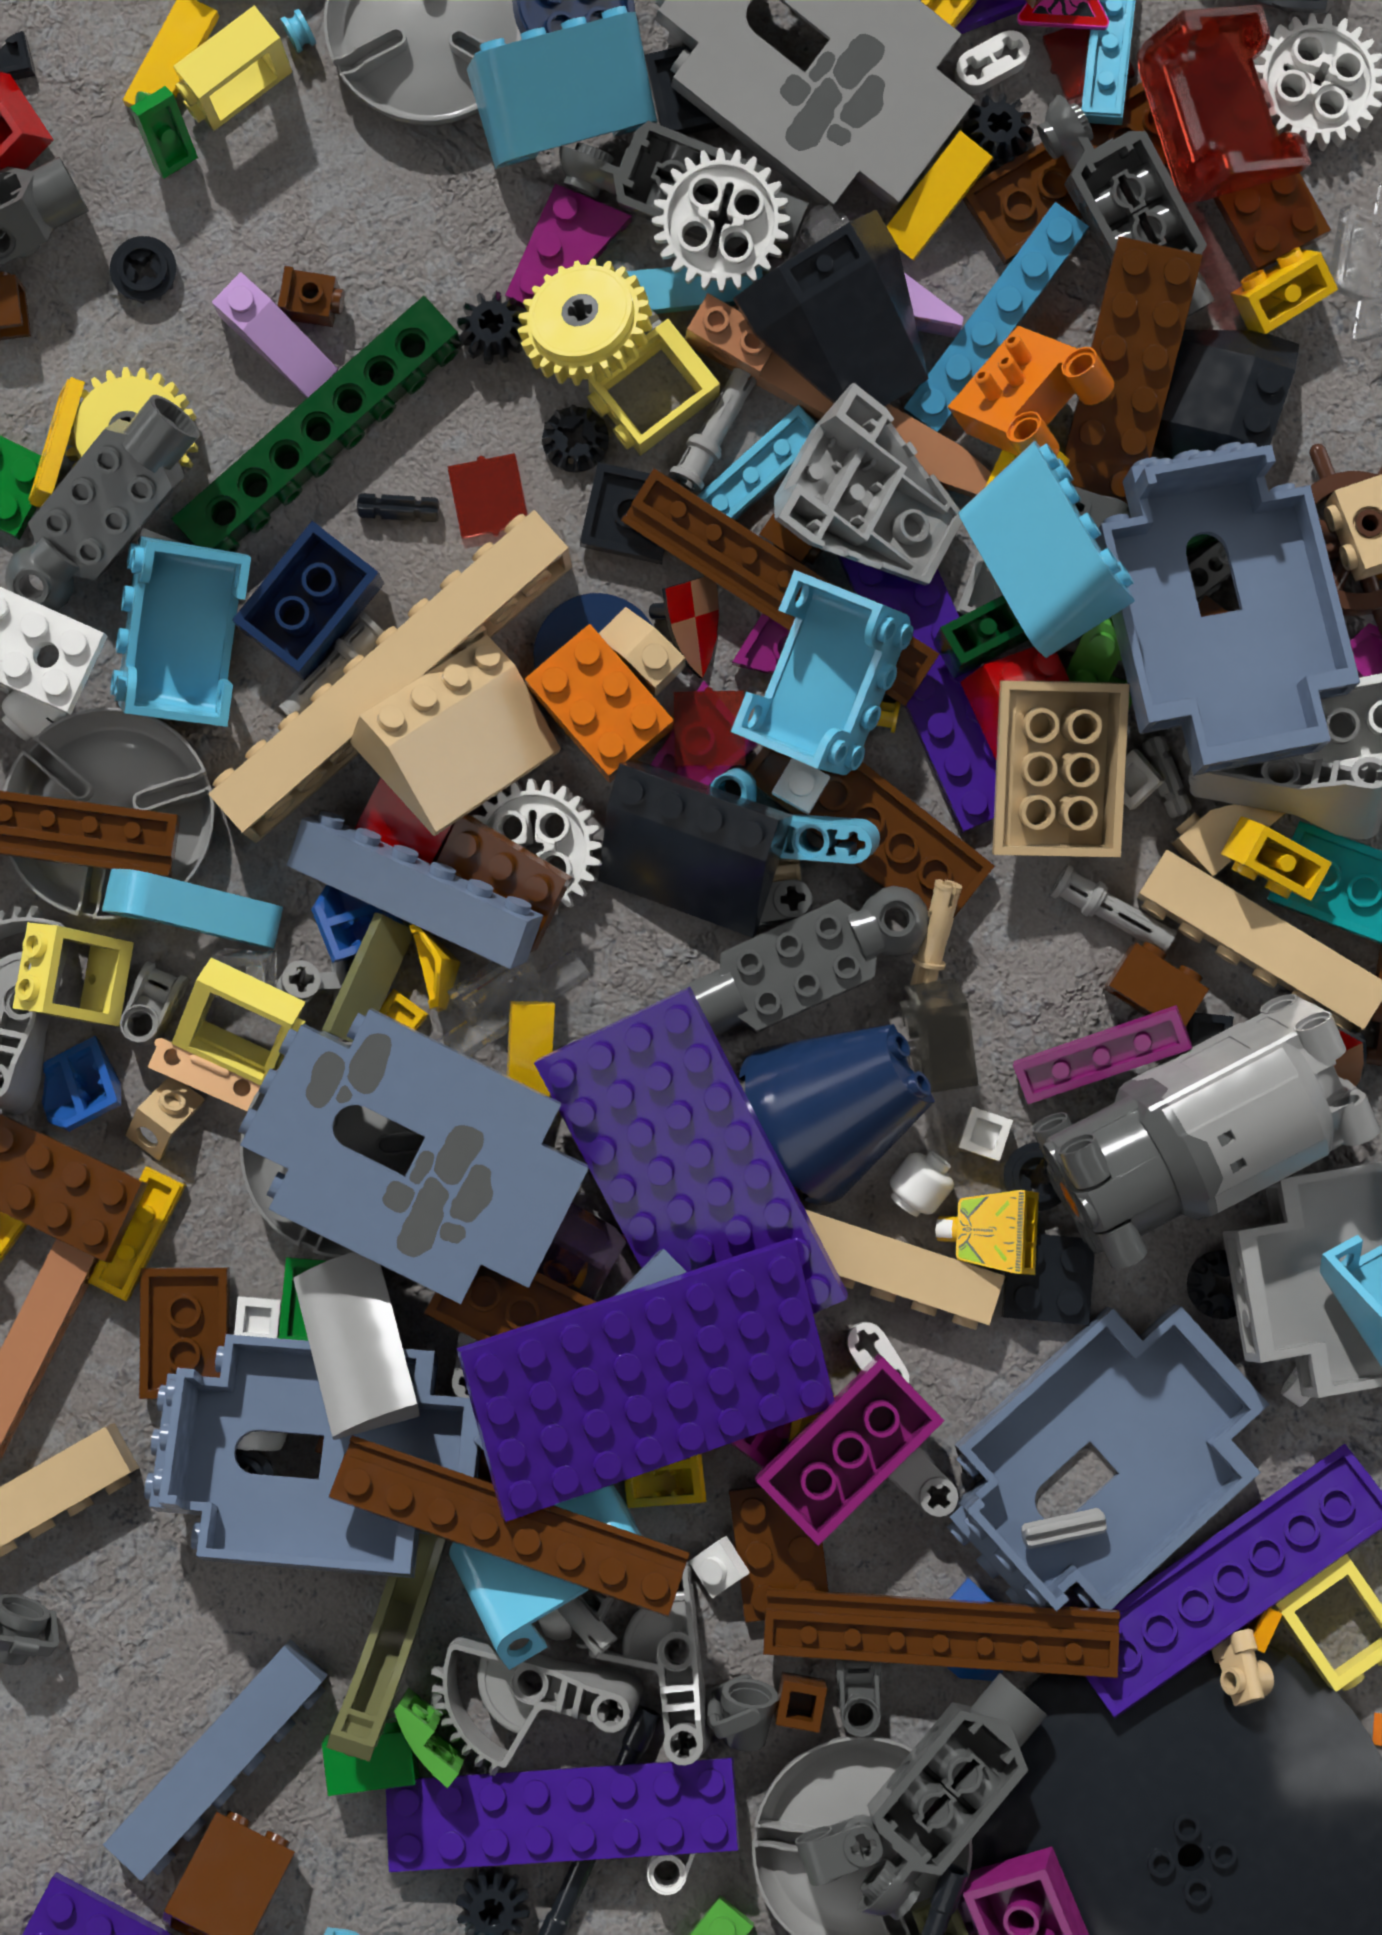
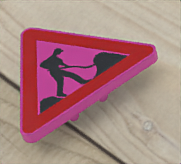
[1017,0,1109,30]

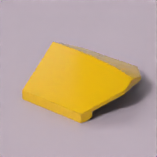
[409,924,461,1012]
[625,1454,707,1508]

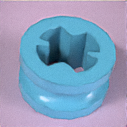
[280,9,316,53]

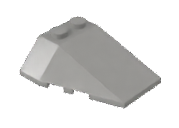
[774,383,962,586]

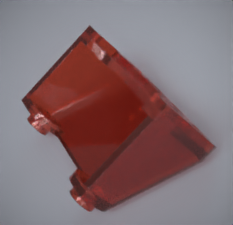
[1138,4,1312,203]

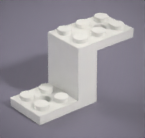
[0,587,108,715]

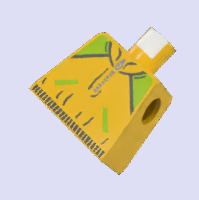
[935,1190,1039,1275]

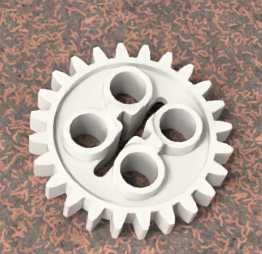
[1248,13,1382,151]
[652,148,790,293]
[472,779,603,915]

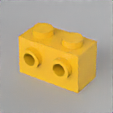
[1230,247,1338,334]
[1220,816,1332,901]

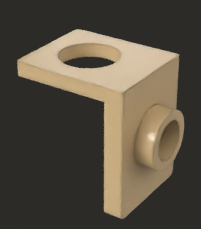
[126,1077,205,1161]

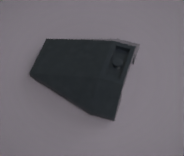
[733,210,929,407]

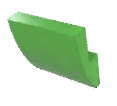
[394,1688,466,1788]

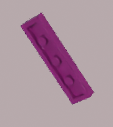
[1013,1005,1192,1104]

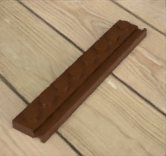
[621,468,940,706]
[0,791,181,878]
[329,1435,690,1617]
[763,1588,1120,1678]

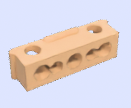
[148,1038,261,1111]

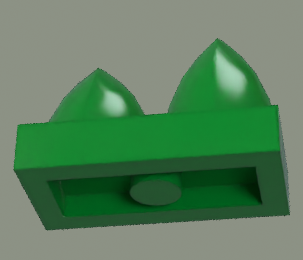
[130,86,198,179]

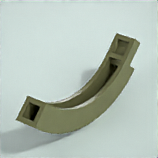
[326,1533,447,1762]

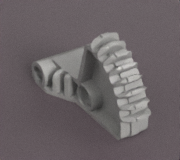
[1182,745,1382,839]
[0,905,71,1114]
[576,1561,711,1766]
[431,1635,643,1776]

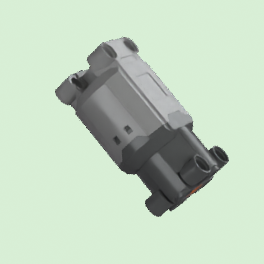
[1032,994,1381,1269]

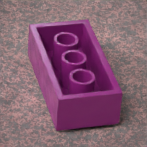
[755,1354,945,1546]
[963,1846,1089,1935]

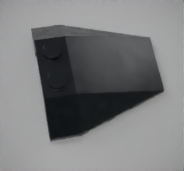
[1154,329,1299,459]

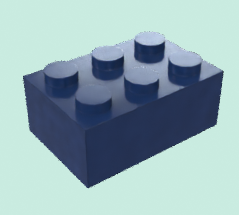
[232,521,385,681]

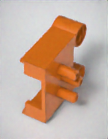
[948,325,1115,457]

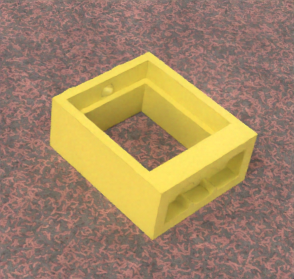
[173,5,292,131]
[587,319,720,456]
[13,922,134,1027]
[171,958,306,1085]
[1273,1554,1382,1692]

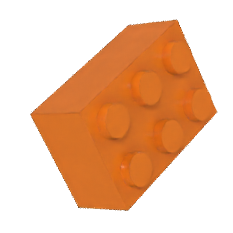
[525,624,674,783]

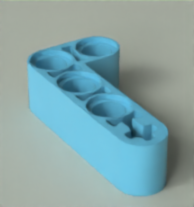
[711,768,880,864]
[102,869,283,949]

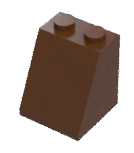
[162,1811,295,1935]

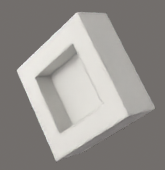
[1124,749,1165,810]
[772,758,830,815]
[957,1107,1013,1161]
[234,1296,282,1338]
[688,1536,750,1598]

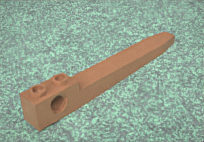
[685,293,992,498]

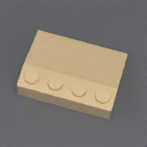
[350,635,561,836]
[992,681,1130,857]

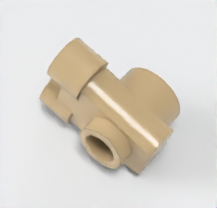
[1211,1629,1274,1706]

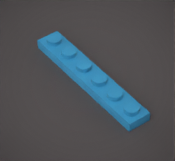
[904,202,1089,433]

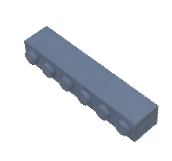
[286,811,543,969]
[103,1639,328,1881]

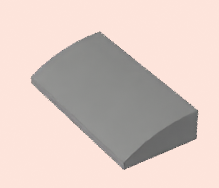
[293,1251,420,1440]

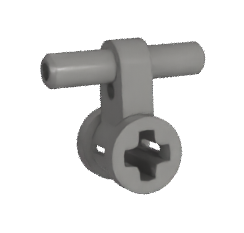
[276,960,349,1005]

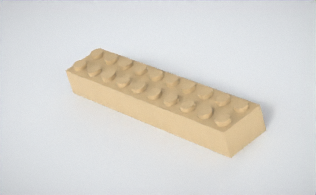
[208,510,572,843]

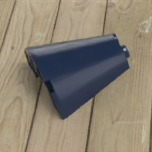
[739,1024,935,1205]

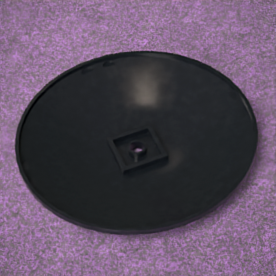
[970,1645,1382,1935]

